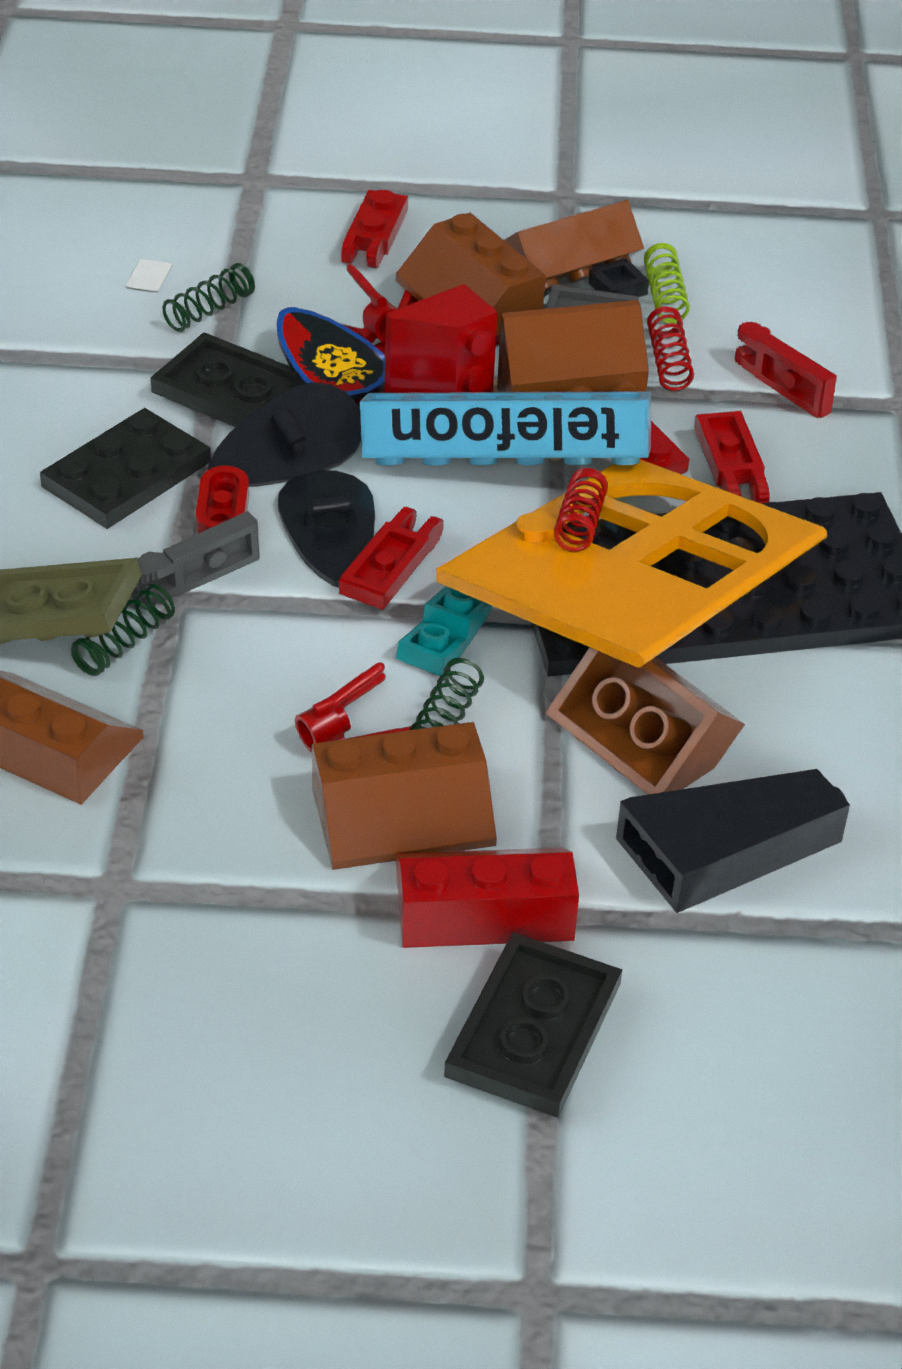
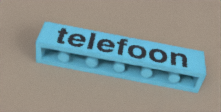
[360,391,651,466]

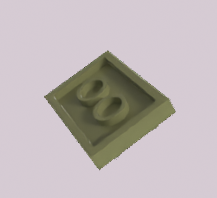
[0,558,142,644]

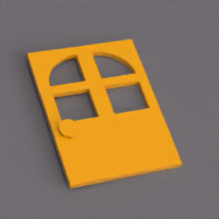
[436,459,827,668]

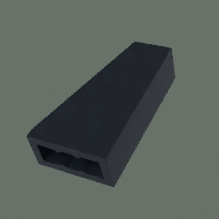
[616,769,850,913]

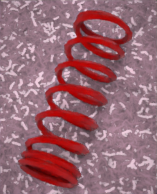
[647,306,694,391]
[554,468,608,552]

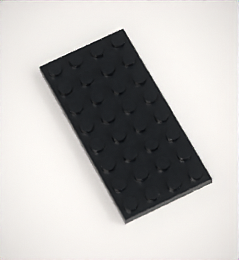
[531,492,902,677]

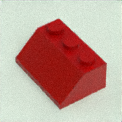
[385,284,497,393]
[395,847,579,948]

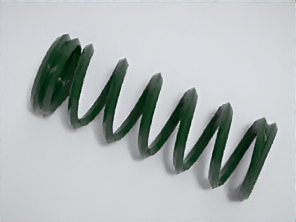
[162,263,255,332]
[71,584,175,676]
[410,658,484,730]

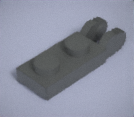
[132,511,260,607]

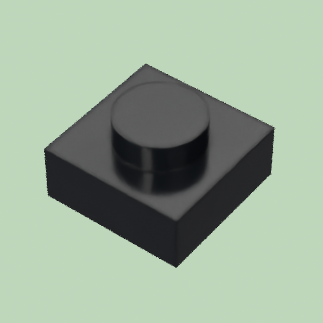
[588,258,649,297]

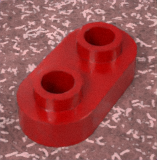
[195,466,249,534]

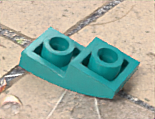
[396,586,492,676]

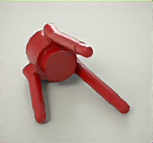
[340,264,397,343]
[295,662,411,753]

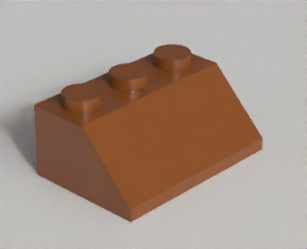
[504,200,645,291]
[396,212,546,336]
[497,300,649,392]
[545,648,745,795]
[0,671,144,805]
[312,722,497,870]

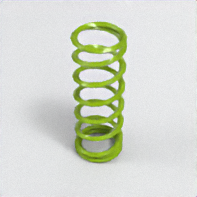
[644,243,690,323]

